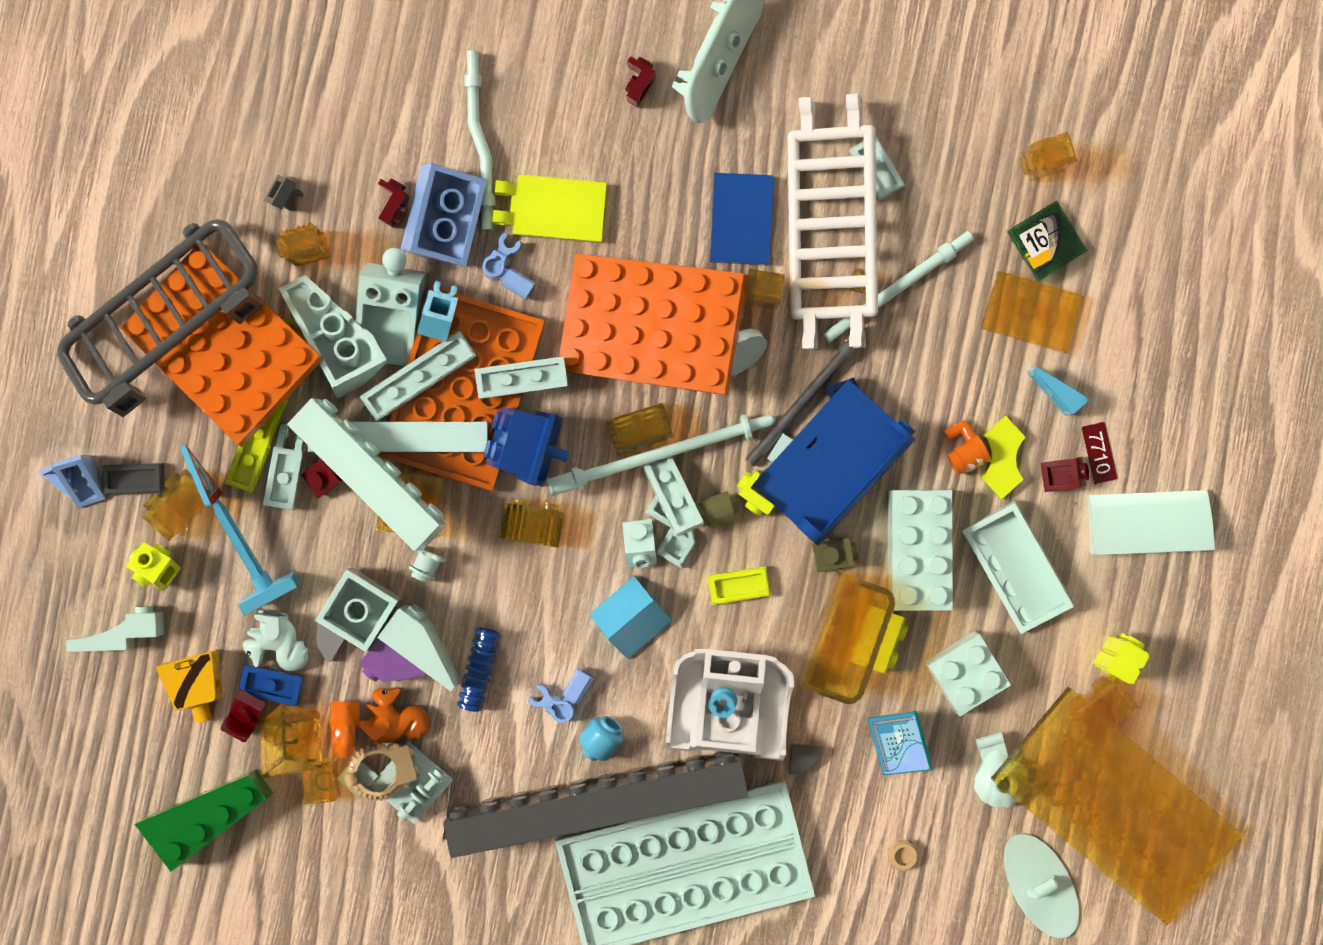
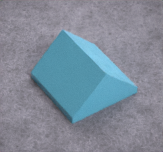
[589,576,673,659]

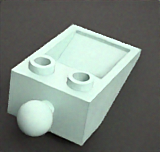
[356,248,426,366]

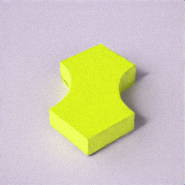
[980,416,1026,499]

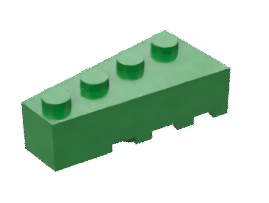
[134,770,274,872]

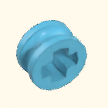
[709,687,738,718]

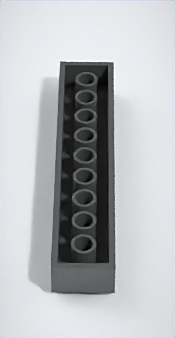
[443,751,749,858]

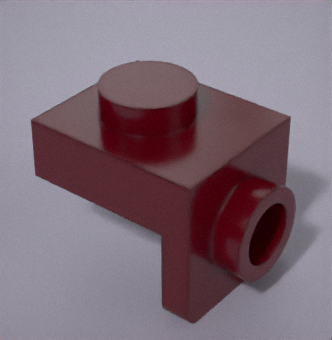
[378,178,410,228]
[301,459,343,499]

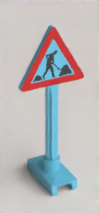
[180,444,300,616]

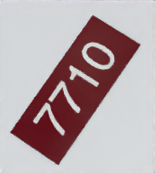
[1081,422,1118,484]

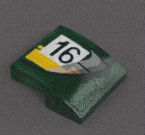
[1006,200,1088,282]

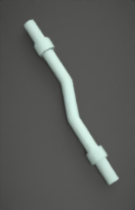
[464,50,495,230]

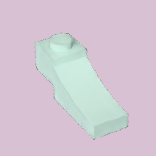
[66,606,164,652]

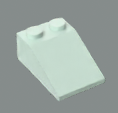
[377,604,461,691]

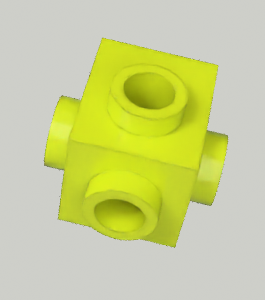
[126,542,181,592]

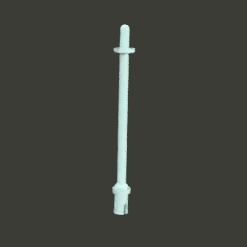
[546,414,776,497]

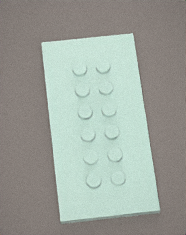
[555,780,815,945]

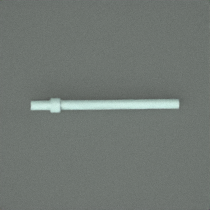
[822,231,974,343]

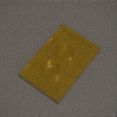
[980,271,1084,353]

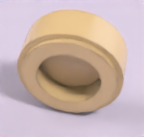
[888,840,918,871]

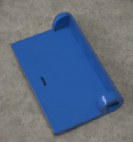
[752,379,916,546]

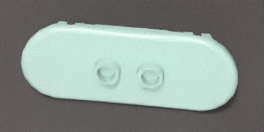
[672,0,764,124]

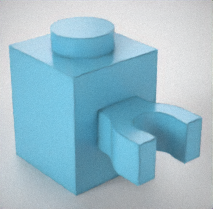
[417,281,458,342]

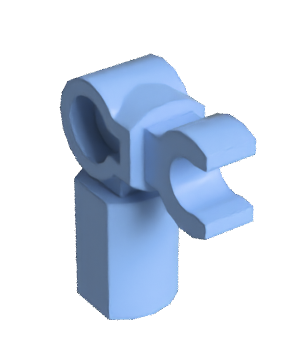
[482,233,537,300]
[528,668,595,723]

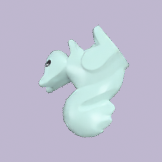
[243,609,309,671]

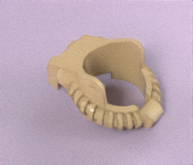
[344,743,420,801]

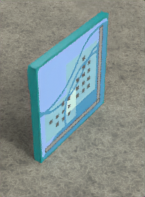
[867,711,933,775]

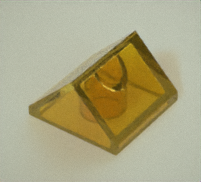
[260,704,323,778]

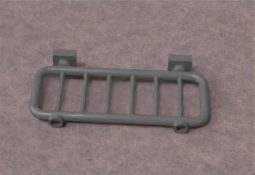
[57,219,263,417]

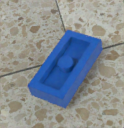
[238,664,304,706]

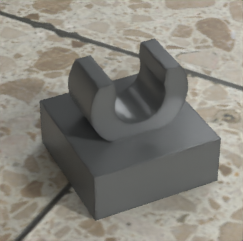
[264,175,304,211]

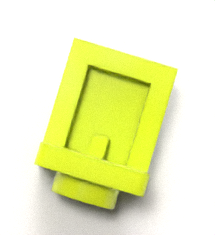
[737,470,775,516]

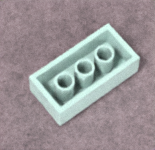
[888,490,953,611]

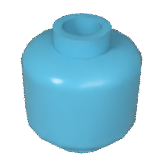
[579,716,623,761]

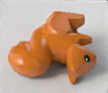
[358,688,431,745]
[330,701,360,759]

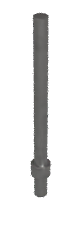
[745,326,870,466]

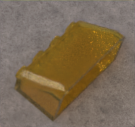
[797,570,895,704]

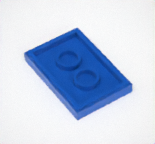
[710,172,774,265]

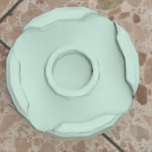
[731,329,767,376]

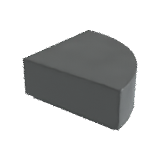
[789,743,822,774]

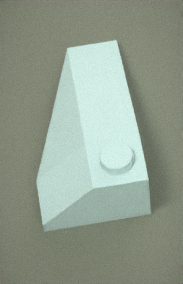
[278,275,387,399]

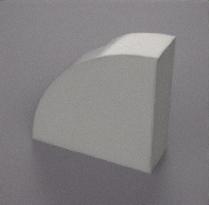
[316,624,345,663]

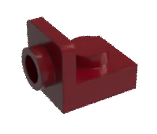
[625,56,656,108]
[1041,457,1089,492]
[220,689,266,742]

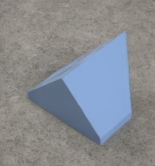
[37,455,106,508]

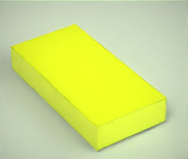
[707,566,771,605]

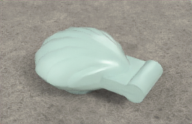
[974,732,1029,808]

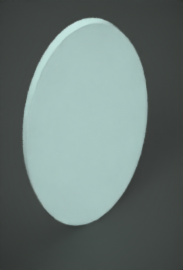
[1004,833,1079,938]

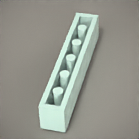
[287,398,447,551]

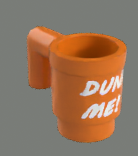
[943,420,991,475]

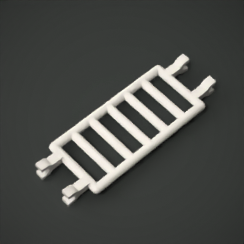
[788,93,878,350]

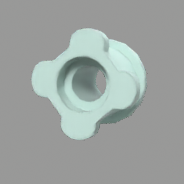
[408,548,446,583]

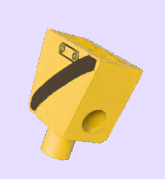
[156,649,223,724]

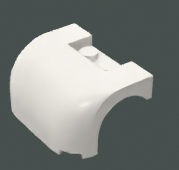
[665,649,794,761]

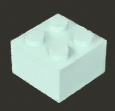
[315,567,403,652]
[924,631,1011,716]

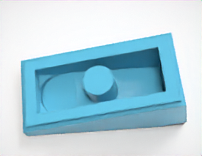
[1027,367,1089,415]

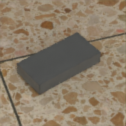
[102,463,165,495]

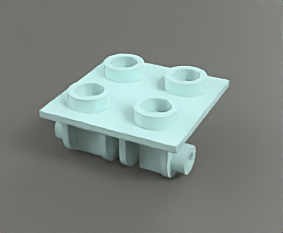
[370,741,453,824]

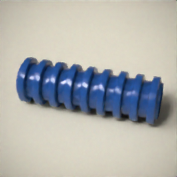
[456,628,501,712]

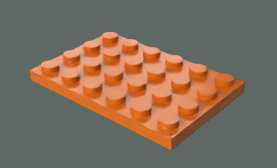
[120,244,324,447]
[559,253,747,396]
[379,286,545,491]

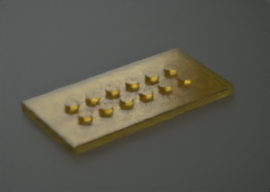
[991,686,1244,925]

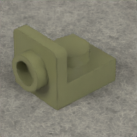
[812,537,858,573]

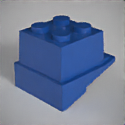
[484,406,569,487]

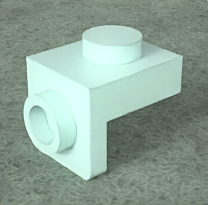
[622,519,657,568]

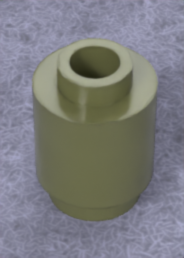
[695,491,740,528]

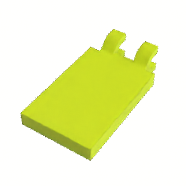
[492,175,607,243]

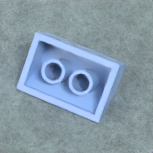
[401,163,487,267]

